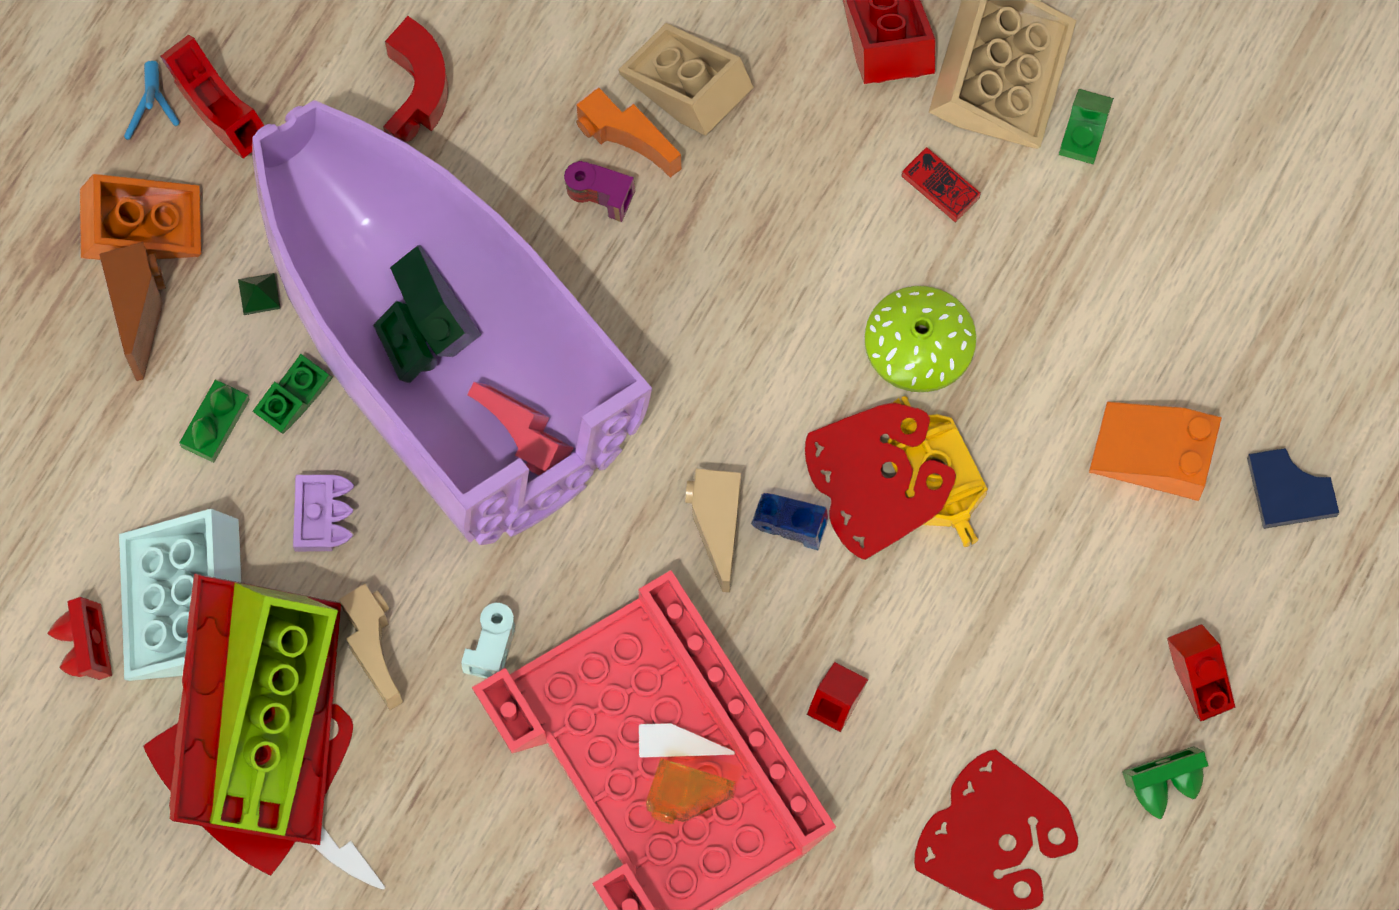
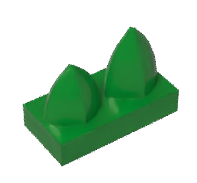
[179,379,250,463]
[1122,746,1209,819]

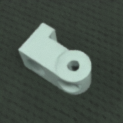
[461,603,515,679]

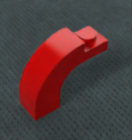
[383,16,448,142]
[160,35,264,158]

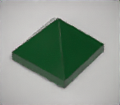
[238,273,280,315]

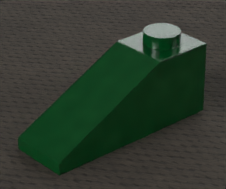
[390,245,481,357]

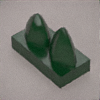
[373,301,437,383]

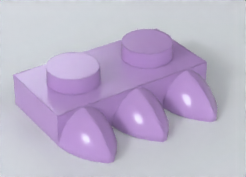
[293,475,354,552]

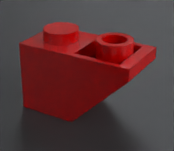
[1167,624,1236,722]

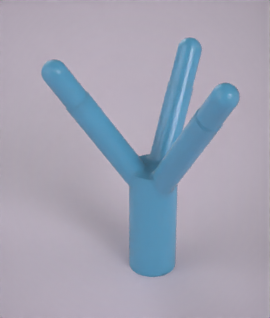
[124,61,180,140]

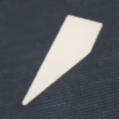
[639,723,735,758]

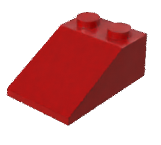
[843,0,935,84]

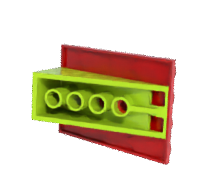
[169,573,341,845]

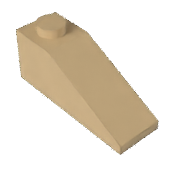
[685,469,741,593]

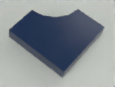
[1247,448,1339,529]

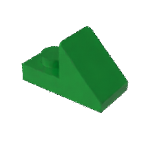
[1059,89,1114,165]

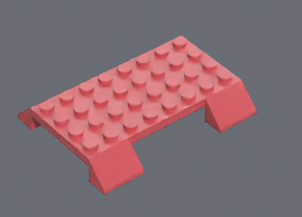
[472,570,836,910]

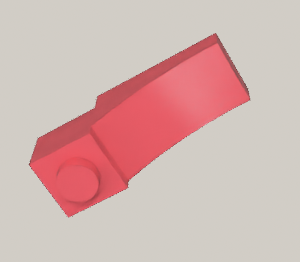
[467,382,574,475]

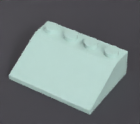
[119,509,241,681]

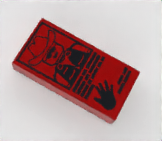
[901,147,981,223]

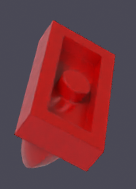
[47,597,112,680]

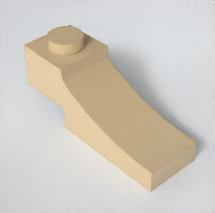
[339,584,403,710]

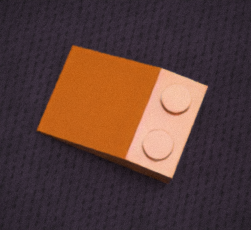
[80,174,201,260]
[1089,402,1222,501]

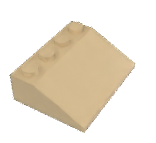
[929,0,1077,149]

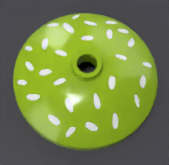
[865,286,976,392]

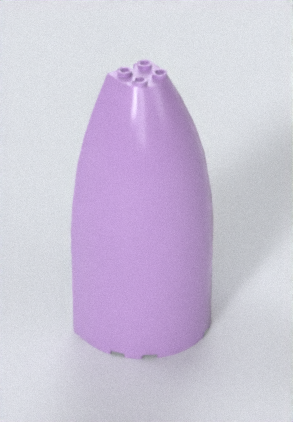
[252,100,652,545]

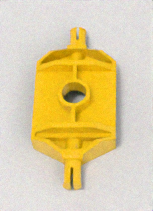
[887,396,988,547]

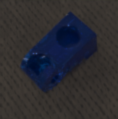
[751,493,829,551]

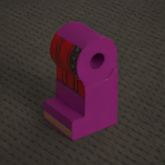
[564,161,635,222]

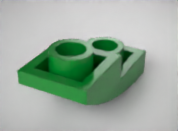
[252,354,333,434]

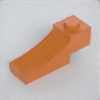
[576,87,682,178]

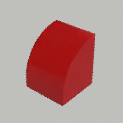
[807,662,868,732]

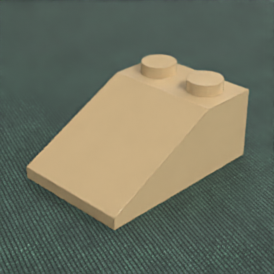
[618,23,754,136]

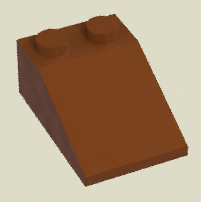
[99,242,166,381]

